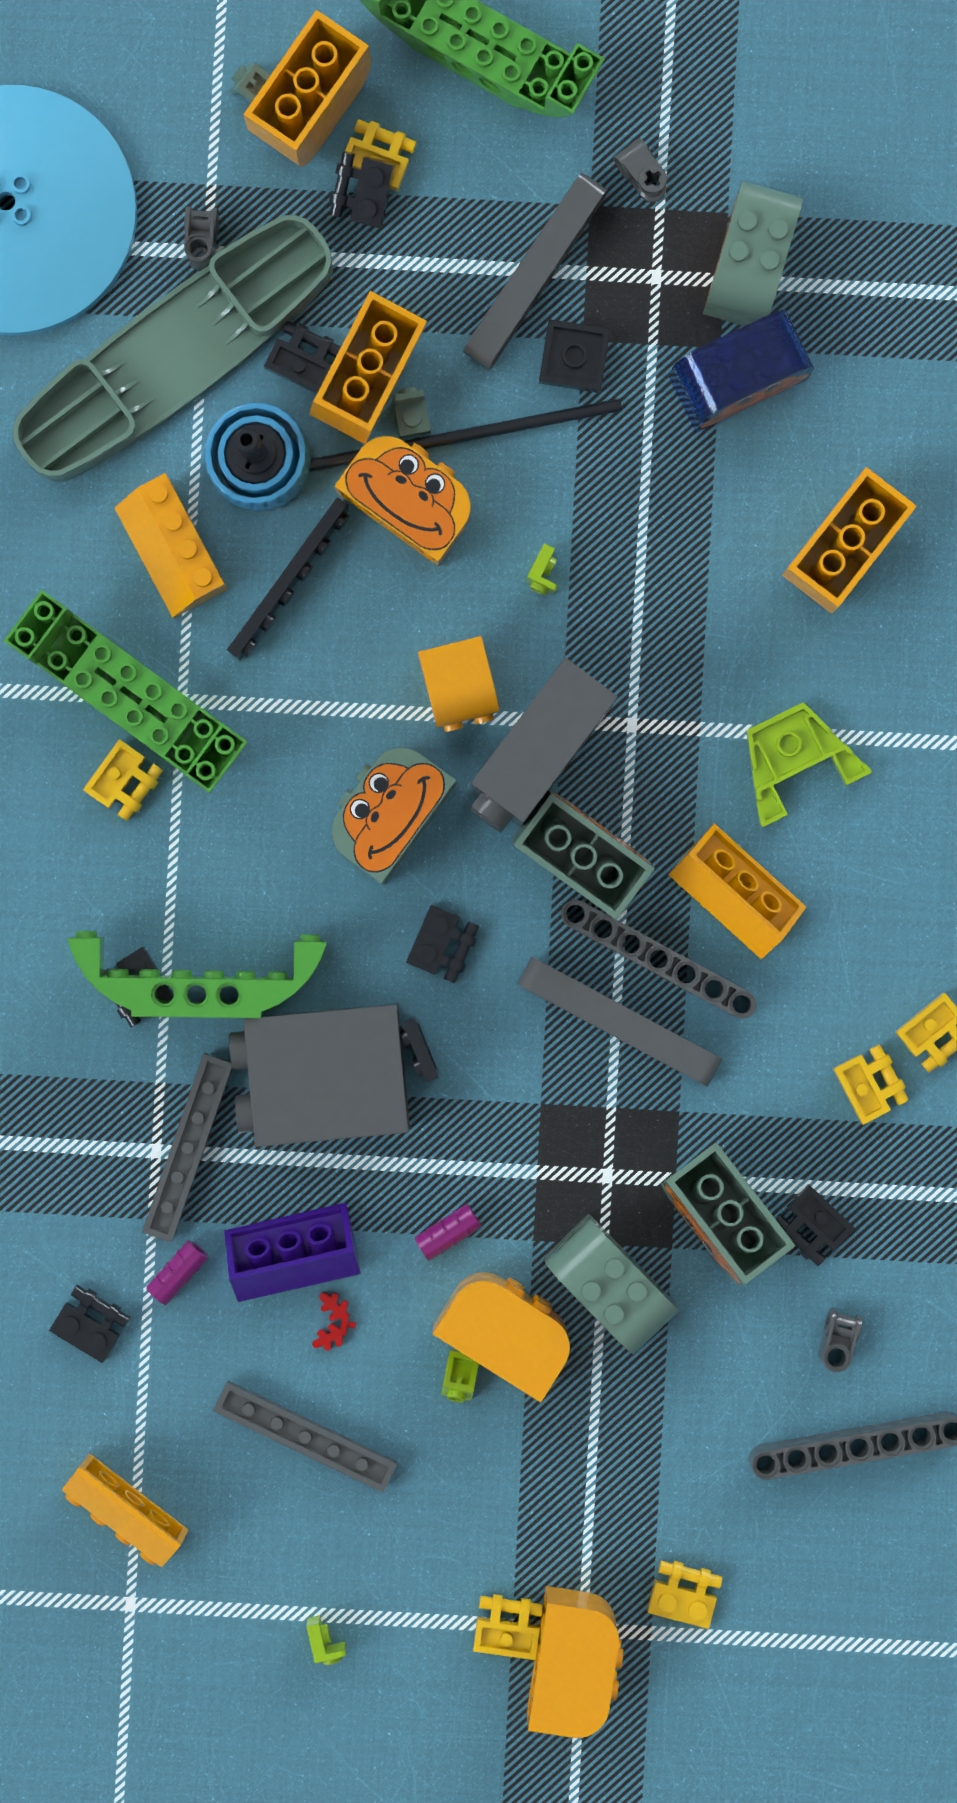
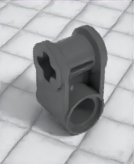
[613,138,667,203]
[184,206,219,271]
[818,1308,863,1372]

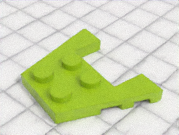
[746,702,872,828]

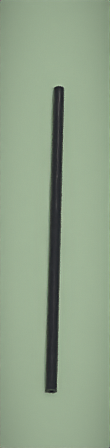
[309,399,622,472]

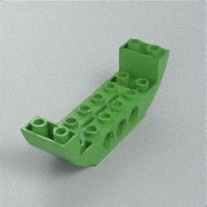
[360,0,605,118]
[3,589,248,793]
[68,930,326,1018]

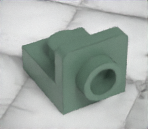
[229,63,270,103]
[393,387,431,439]

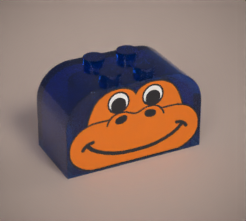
[669,310,814,433]

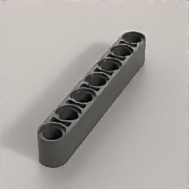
[463,173,608,370]
[561,900,757,1019]
[517,957,722,1087]
[749,1412,957,1480]

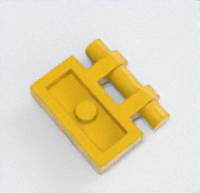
[340,119,417,192]
[83,739,164,821]
[895,993,957,1073]
[832,1044,909,1125]
[647,1560,722,1629]
[473,1594,543,1660]

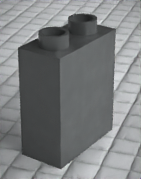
[471,657,618,833]
[229,1003,410,1147]

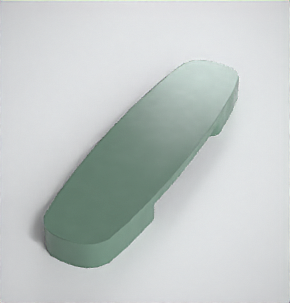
[13,215,333,482]

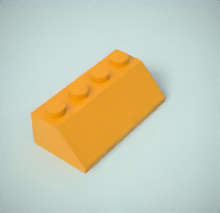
[114,473,228,618]
[668,823,807,959]
[62,1453,189,1568]

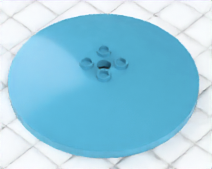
[0,85,137,336]

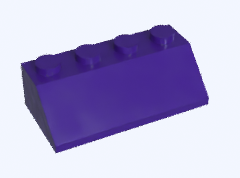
[224,1203,361,1302]

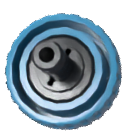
[204,402,312,512]

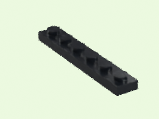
[227,497,350,661]

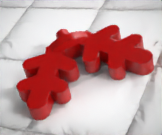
[312,1292,356,1351]

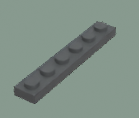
[142,1053,233,1243]
[213,1380,397,1493]

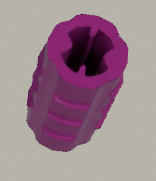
[414,1203,482,1261]
[146,1240,209,1305]

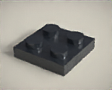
[539,319,610,393]
[400,1016,439,1082]

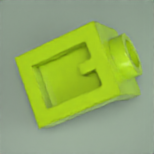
[526,543,558,596]
[441,1350,479,1403]
[306,1615,347,1665]

